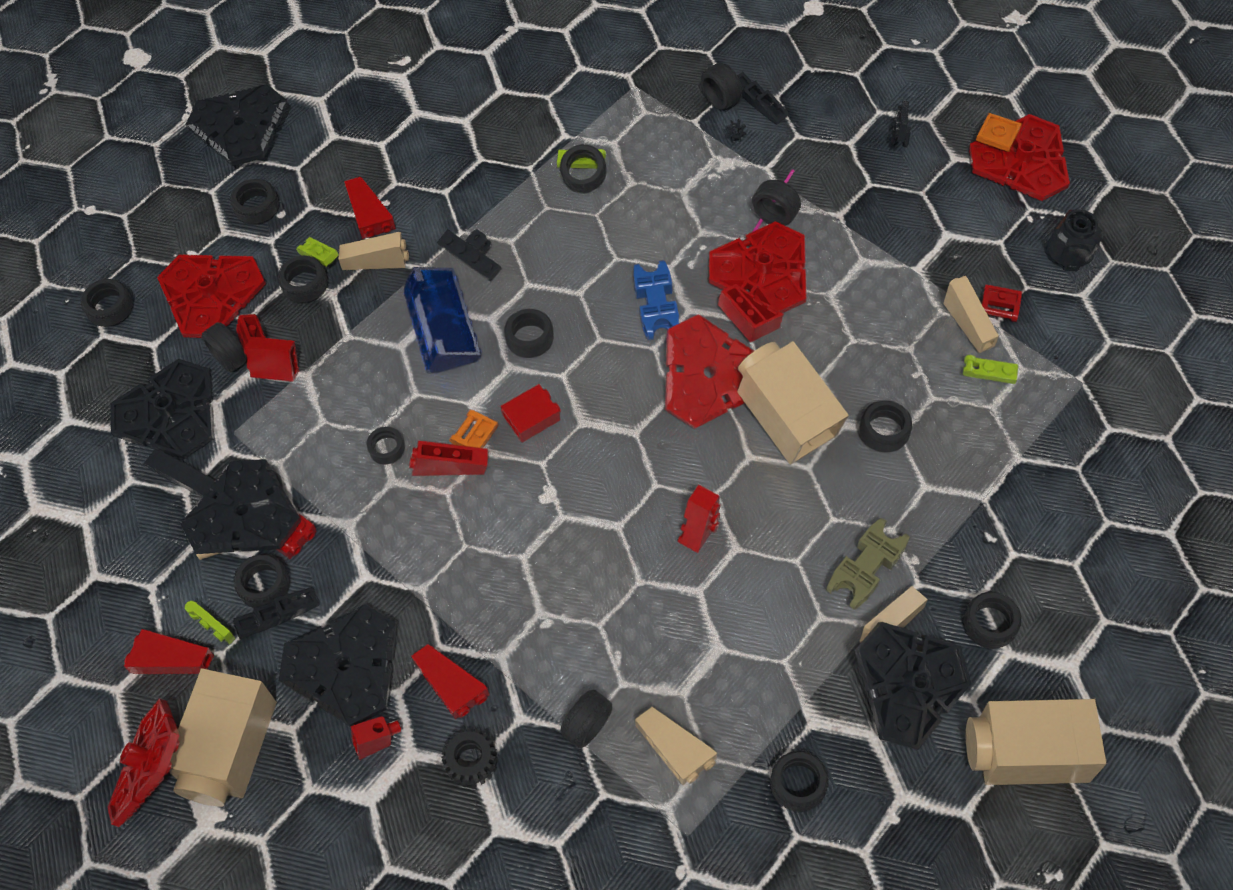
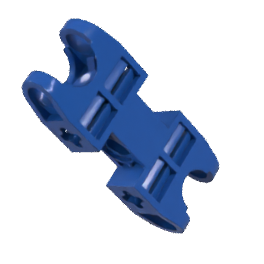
[634,260,679,340]

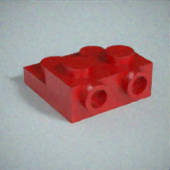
[278,514,317,560]

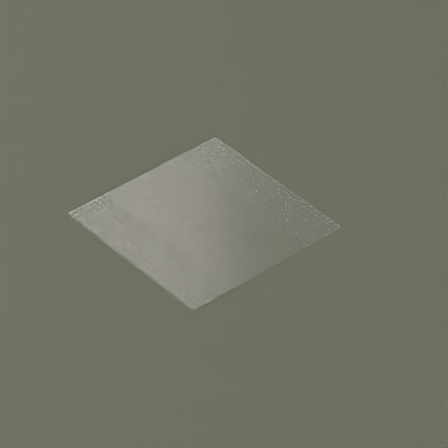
[234,87,1083,836]

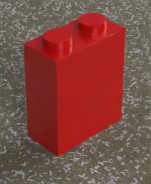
[244,337,299,382]
[500,384,561,443]

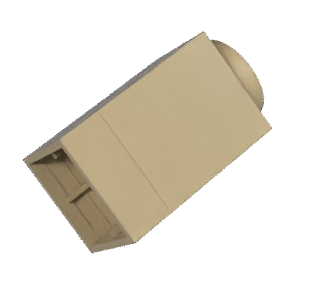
[737,341,849,465]
[169,668,277,807]
[966,699,1106,785]

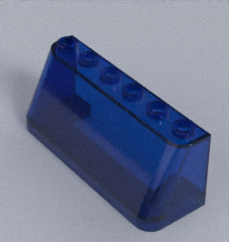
[404,267,481,374]

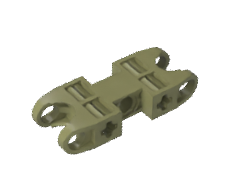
[826,518,910,610]

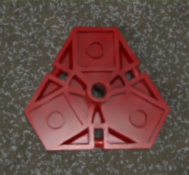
[969,114,1070,201]
[709,221,806,313]
[157,255,266,338]
[665,314,754,429]
[108,698,180,827]

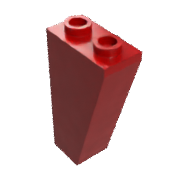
[344,177,396,239]
[409,441,488,476]
[124,629,214,674]
[411,644,489,720]

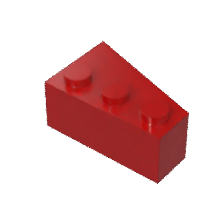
[718,284,784,343]
[678,484,721,553]

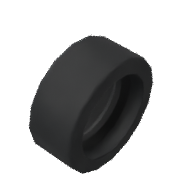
[366,426,405,465]

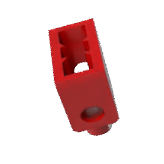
[351,716,401,760]

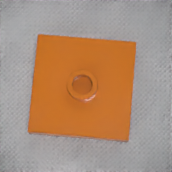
[976,113,1022,152]

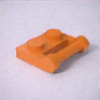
[449,410,498,448]

